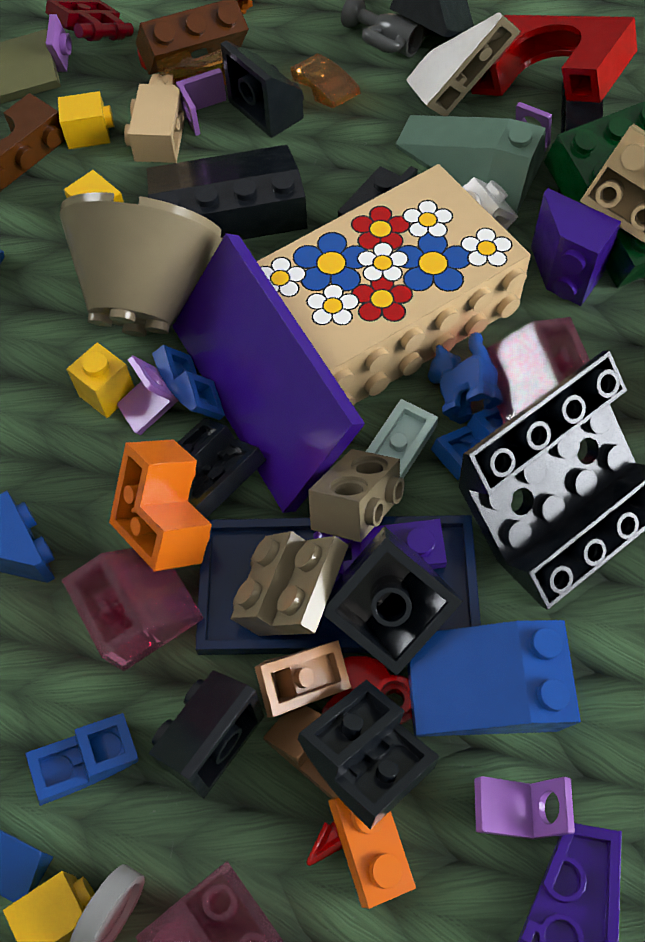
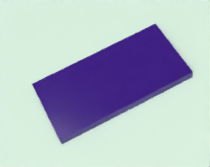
[173,234,365,513]

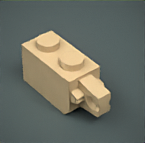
[124,74,185,163]

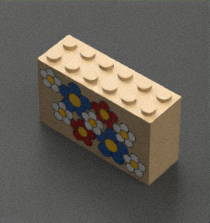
[257,164,531,406]

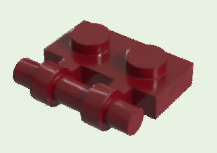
[45,0,134,42]

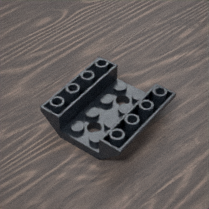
[459,351,645,610]

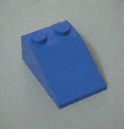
[407,620,581,737]

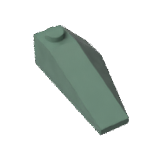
[396,115,546,214]

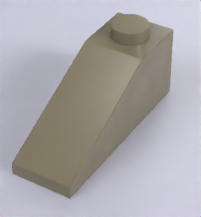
[406,12,521,116]

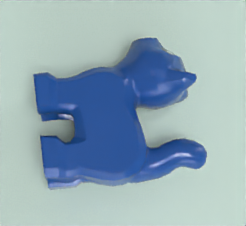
[427,332,503,424]

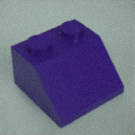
[531,188,621,306]

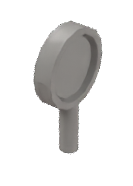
[70,864,145,942]

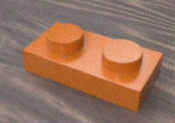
[328,796,416,909]

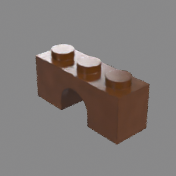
[136,0,249,75]
[0,93,65,192]

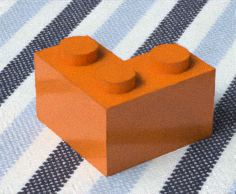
[109,439,212,572]

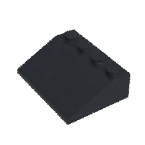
[147,144,308,240]

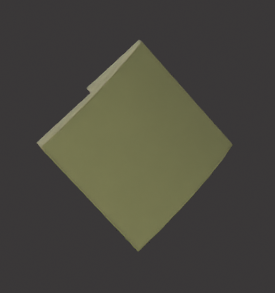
[0,29,61,104]

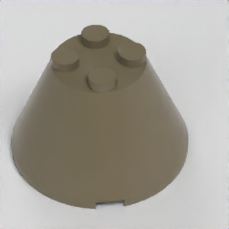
[59,192,223,337]

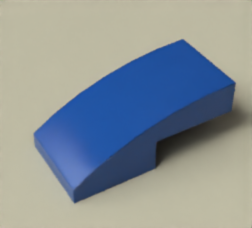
[152,345,225,420]
[431,402,515,480]
[25,713,139,806]

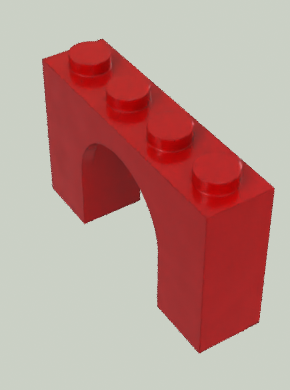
[471,15,638,103]

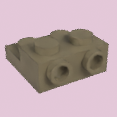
[230,531,349,636]

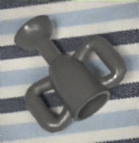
[341,0,431,57]

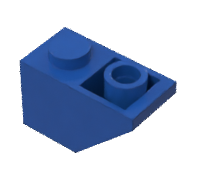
[0,491,56,583]

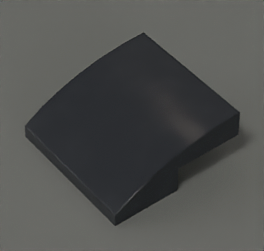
[177,418,266,518]
[297,680,439,830]

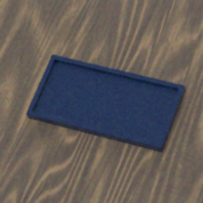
[195,515,481,655]

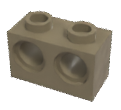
[308,449,405,542]

